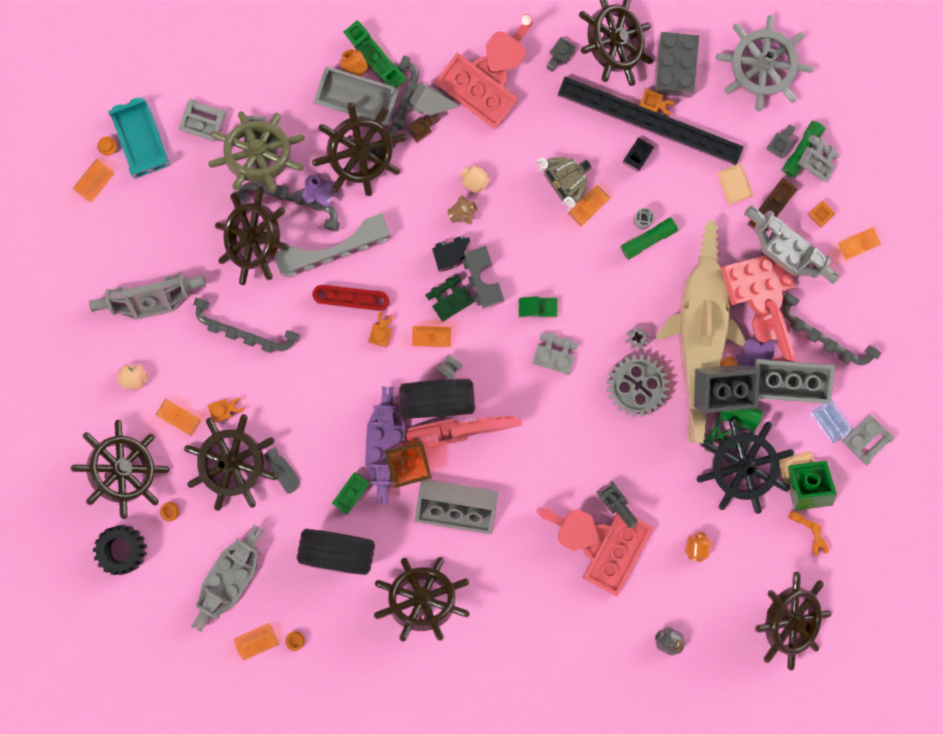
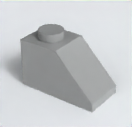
[409,82,458,115]

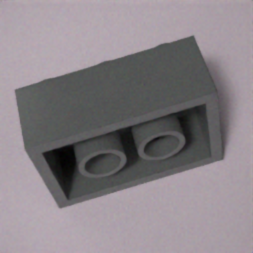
[653,32,700,98]
[694,364,760,413]

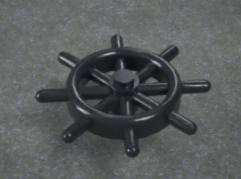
[696,417,795,514]

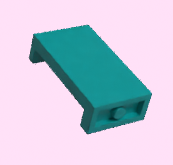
[108,97,171,179]

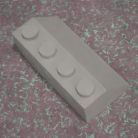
[753,359,835,404]
[415,479,499,534]

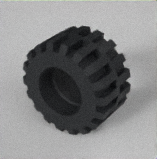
[93,525,147,575]

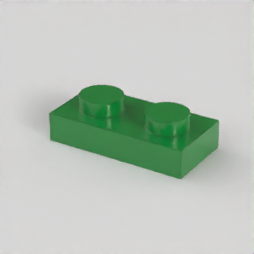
[331,472,370,515]

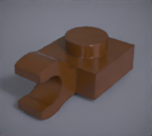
[406,114,440,144]

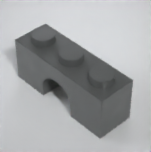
[462,245,505,310]

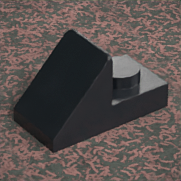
[622,137,654,173]

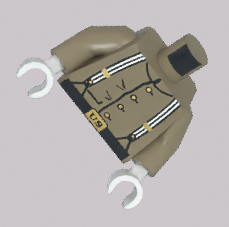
[534,157,592,212]

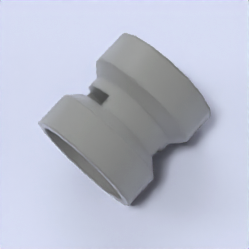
[633,208,654,230]
[437,354,463,379]

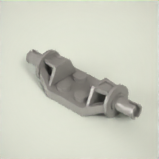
[744,205,840,284]
[89,272,206,320]
[191,525,264,632]

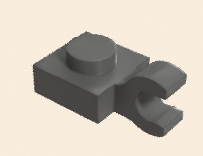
[546,37,576,72]
[766,124,796,159]

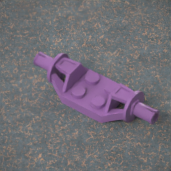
[365,386,406,504]

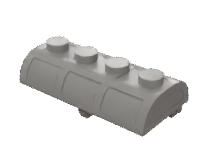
[313,66,399,126]

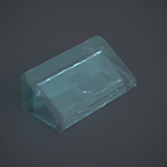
[811,400,853,443]

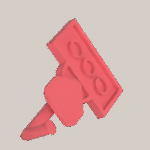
[434,14,533,130]
[720,255,796,362]
[406,415,523,463]
[536,507,654,597]

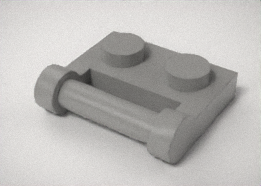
[178,98,227,142]
[841,414,895,466]

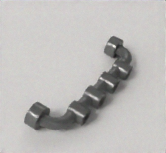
[371,55,419,157]
[233,181,340,232]
[783,292,882,365]
[193,297,301,353]

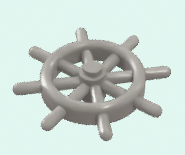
[715,14,814,112]

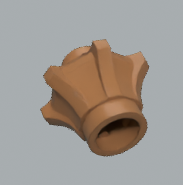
[447,195,478,225]

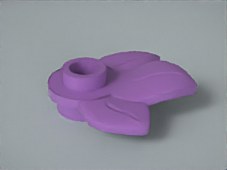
[302,175,339,207]
[736,338,775,366]

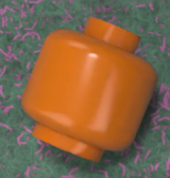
[340,49,368,77]
[685,531,712,562]

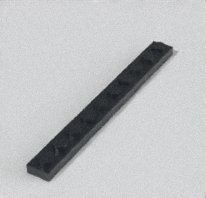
[557,77,744,165]

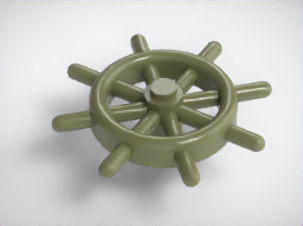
[208,111,305,192]

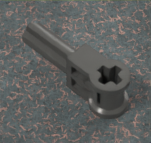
[596,480,638,528]

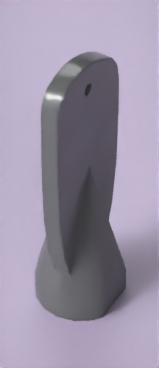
[264,447,300,494]

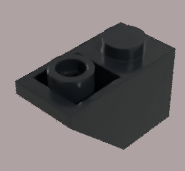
[432,236,470,273]

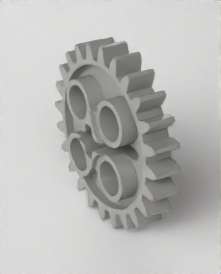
[606,354,670,417]

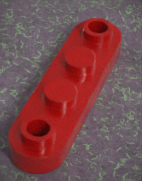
[312,284,390,311]

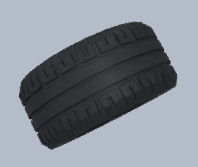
[399,379,475,419]
[296,528,375,575]

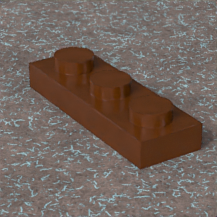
[747,177,798,231]

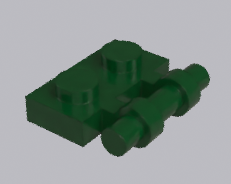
[425,274,475,323]

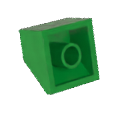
[788,461,837,511]

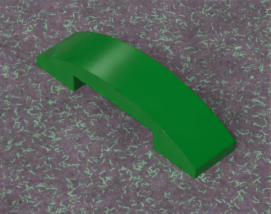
[343,19,407,88]

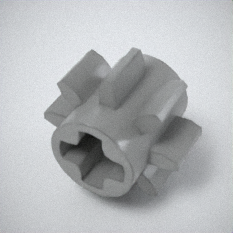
[625,326,649,350]

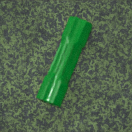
[781,120,826,178]
[620,217,679,260]

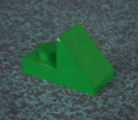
[518,296,557,318]

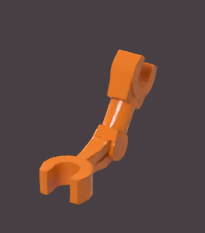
[787,511,829,556]

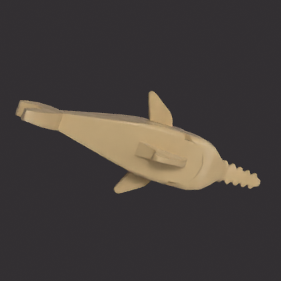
[656,220,745,444]

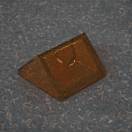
[384,440,432,488]

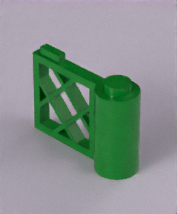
[704,408,763,453]

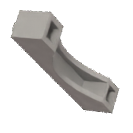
[274,213,391,278]

